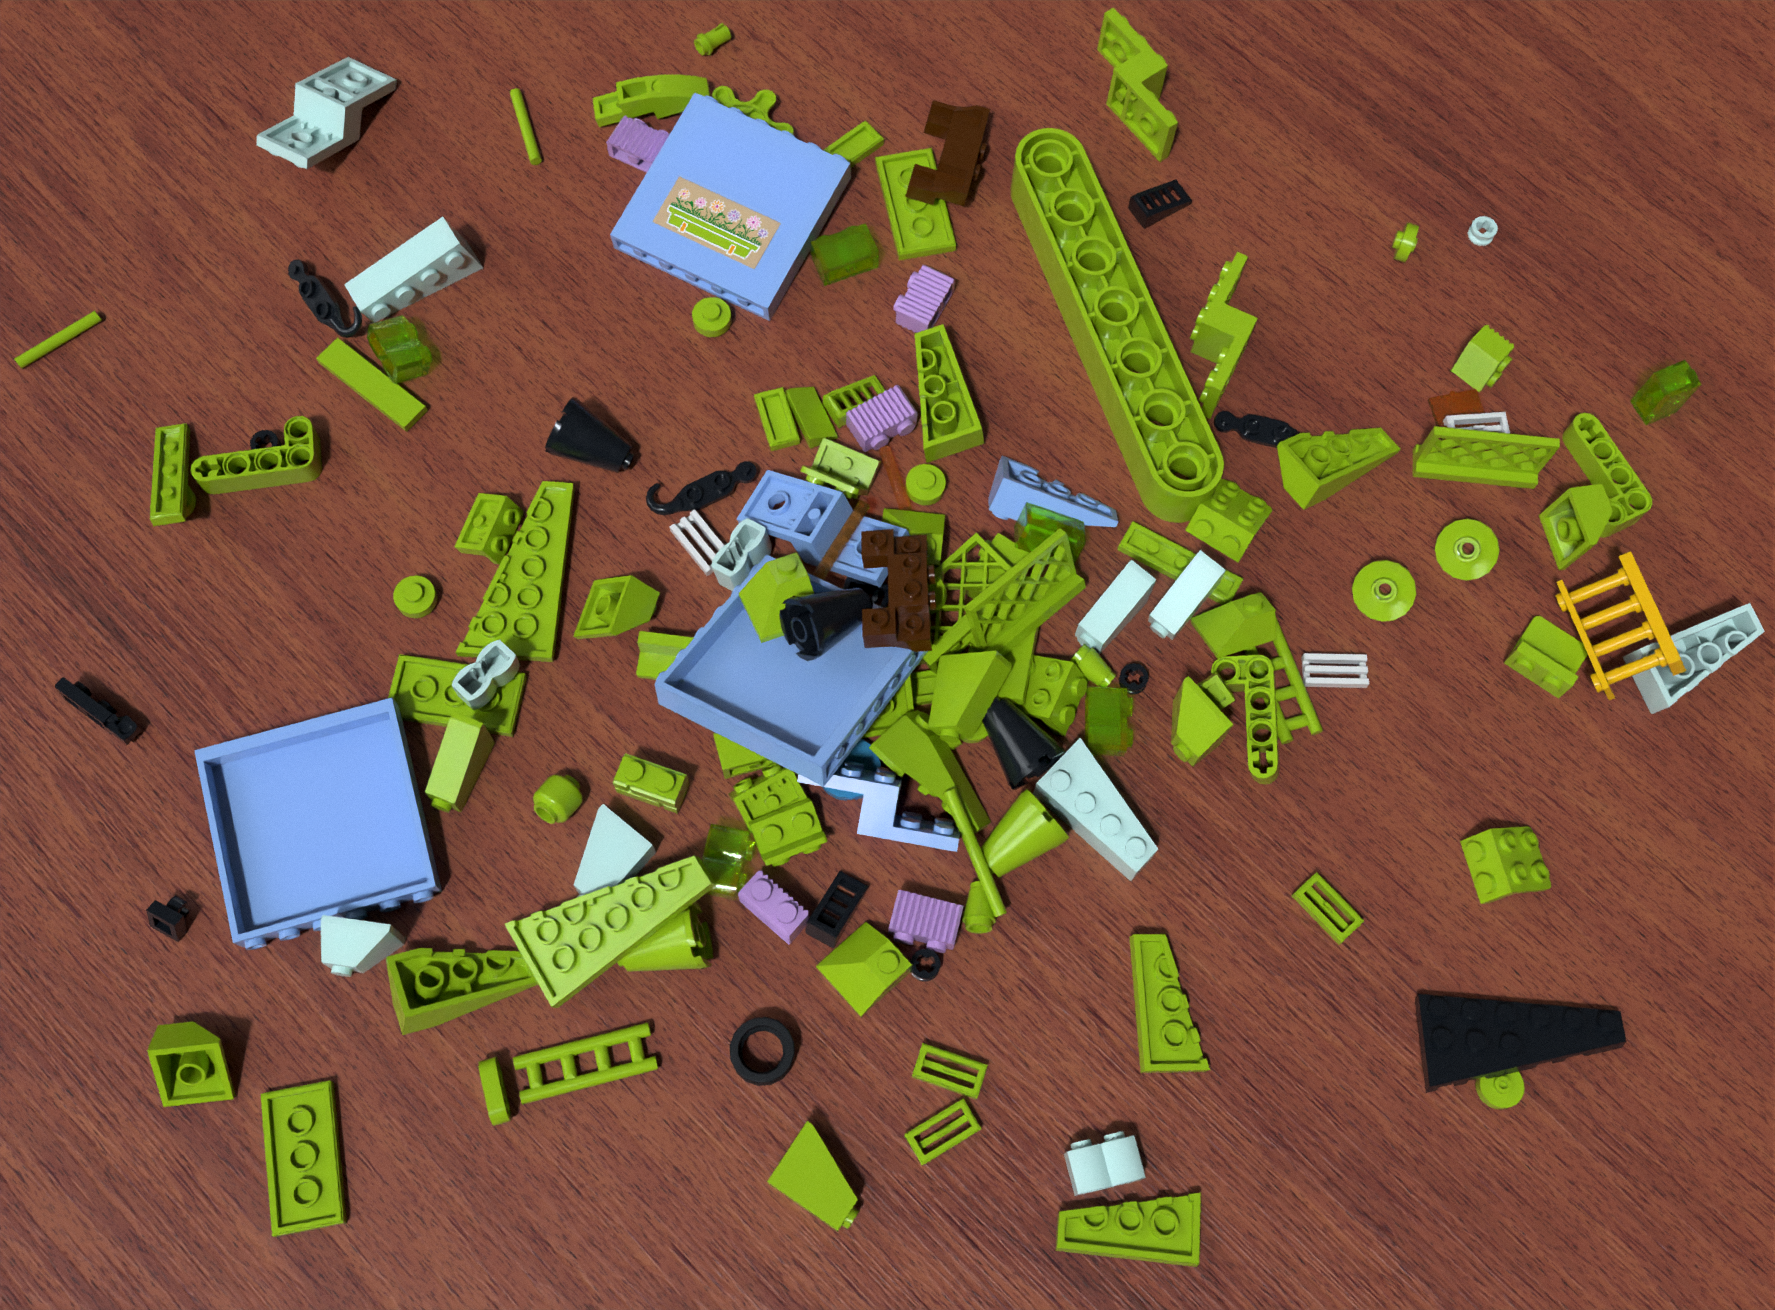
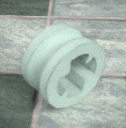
[1468,216,1498,246]

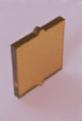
[1428,389,1489,440]

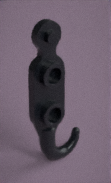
[288,259,362,338]
[1214,411,1300,448]
[646,461,757,516]

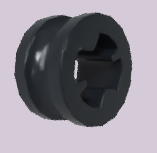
[250,430,282,449]
[1119,663,1149,695]
[910,949,941,982]

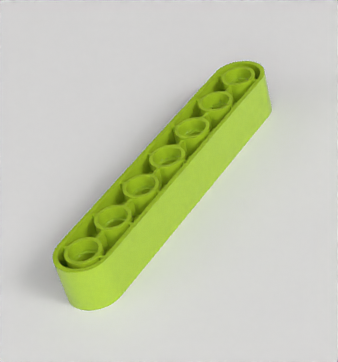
[1010,128,1224,523]

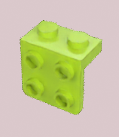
[800,437,881,499]
[1185,479,1272,562]
[1504,616,1588,699]
[1014,655,1089,736]
[1460,826,1551,904]

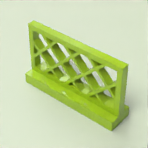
[1413,426,1560,489]
[964,528,1086,656]
[922,533,1026,675]

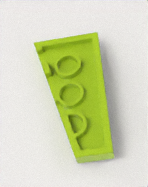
[1129,934,1210,1073]
[1055,1192,1201,1267]

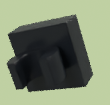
[146,895,189,942]

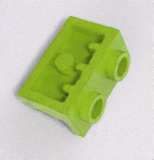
[454,493,523,565]
[728,763,807,833]
[748,798,828,866]

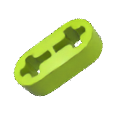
[478,1057,511,1126]

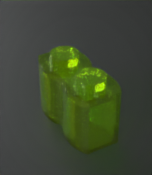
[367,315,432,384]
[1085,687,1133,756]
[702,824,756,901]

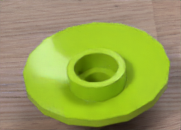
[1435,518,1500,581]
[1352,560,1417,622]

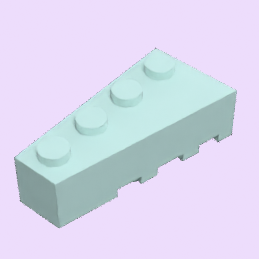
[344,217,483,323]
[1623,603,1765,714]
[1033,738,1158,881]

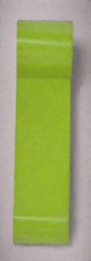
[1562,413,1652,538]
[190,416,322,494]
[1211,655,1280,785]

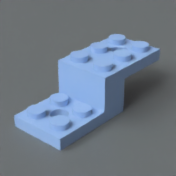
[737,469,910,587]
[797,761,960,852]

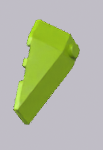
[1277,428,1400,510]
[869,710,991,833]
[386,948,539,1035]

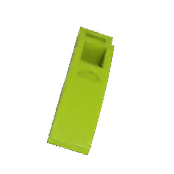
[593,75,710,127]

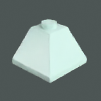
[321,915,406,977]

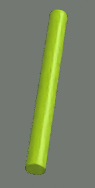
[943,788,1007,918]

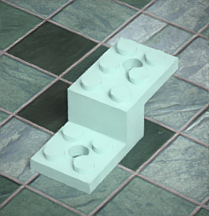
[256,57,397,169]

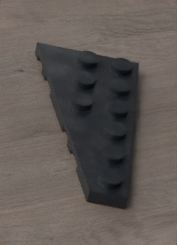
[1415,994,1627,1093]

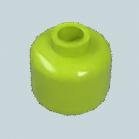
[533,774,583,824]

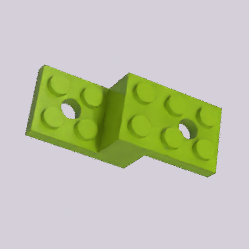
[1097,8,1178,162]
[1190,252,1258,419]

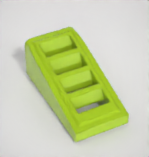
[823,375,885,428]

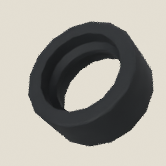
[730,1017,795,1086]

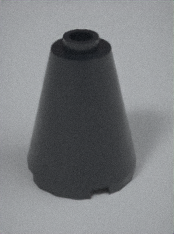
[545,397,635,473]
[779,588,873,661]
[982,697,1066,790]

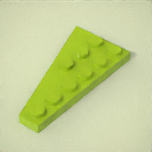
[456,481,575,662]
[504,856,717,1008]

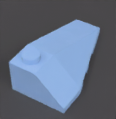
[988,456,1118,527]

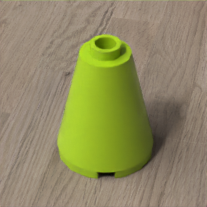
[981,789,1070,877]
[617,902,713,972]

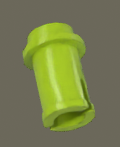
[694,23,731,55]

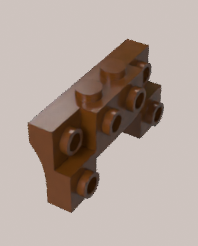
[905,100,990,206]
[861,529,936,652]

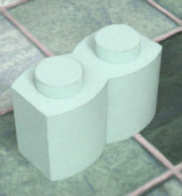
[712,518,772,591]
[452,640,520,710]
[1064,1131,1146,1196]

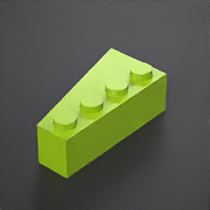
[915,324,984,463]

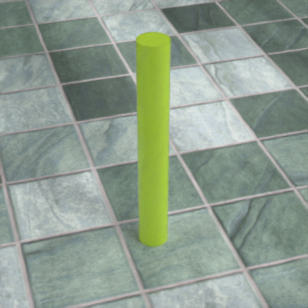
[510,88,542,165]
[14,311,102,369]

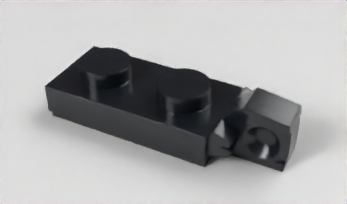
[55,677,141,745]

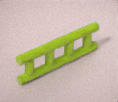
[1243,618,1323,745]
[513,1022,659,1105]

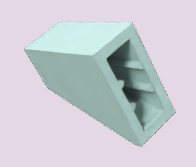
[1148,550,1226,640]
[1075,560,1156,655]
[574,804,656,898]

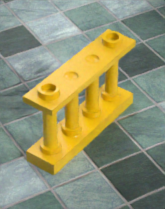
[1555,551,1686,701]

